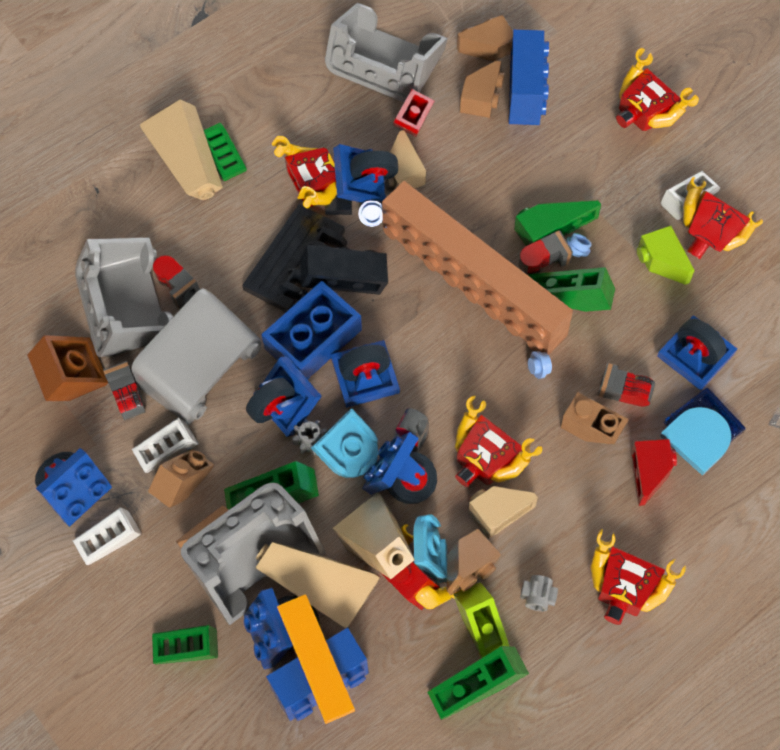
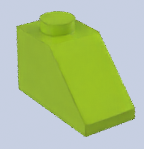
[637,226,695,285]
[453,582,509,658]

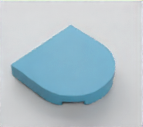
[660,407,731,476]
[311,408,378,478]
[414,514,448,583]

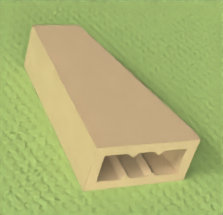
[140,100,223,200]
[333,492,414,579]
[256,542,381,628]

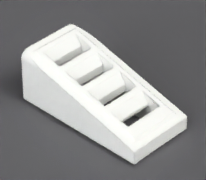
[661,171,720,220]
[132,417,198,473]
[72,508,142,565]

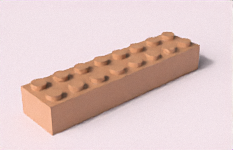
[382,181,573,355]

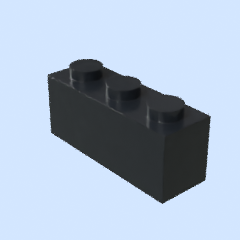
[300,244,388,295]

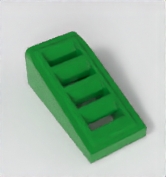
[203,123,247,182]
[152,625,218,665]

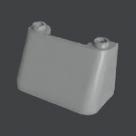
[325,2,448,102]
[75,238,173,357]
[131,288,261,425]
[181,483,326,625]

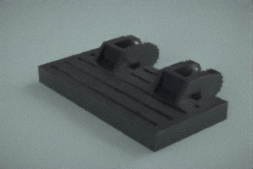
[242,204,348,312]

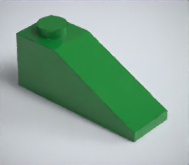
[514,200,601,246]
[528,267,615,312]
[224,461,319,510]
[427,646,529,720]

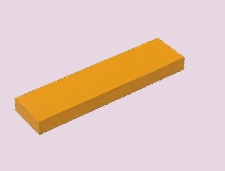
[277,594,355,724]

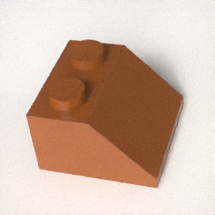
[27,335,108,401]

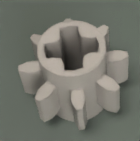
[292,418,327,455]
[520,575,558,612]

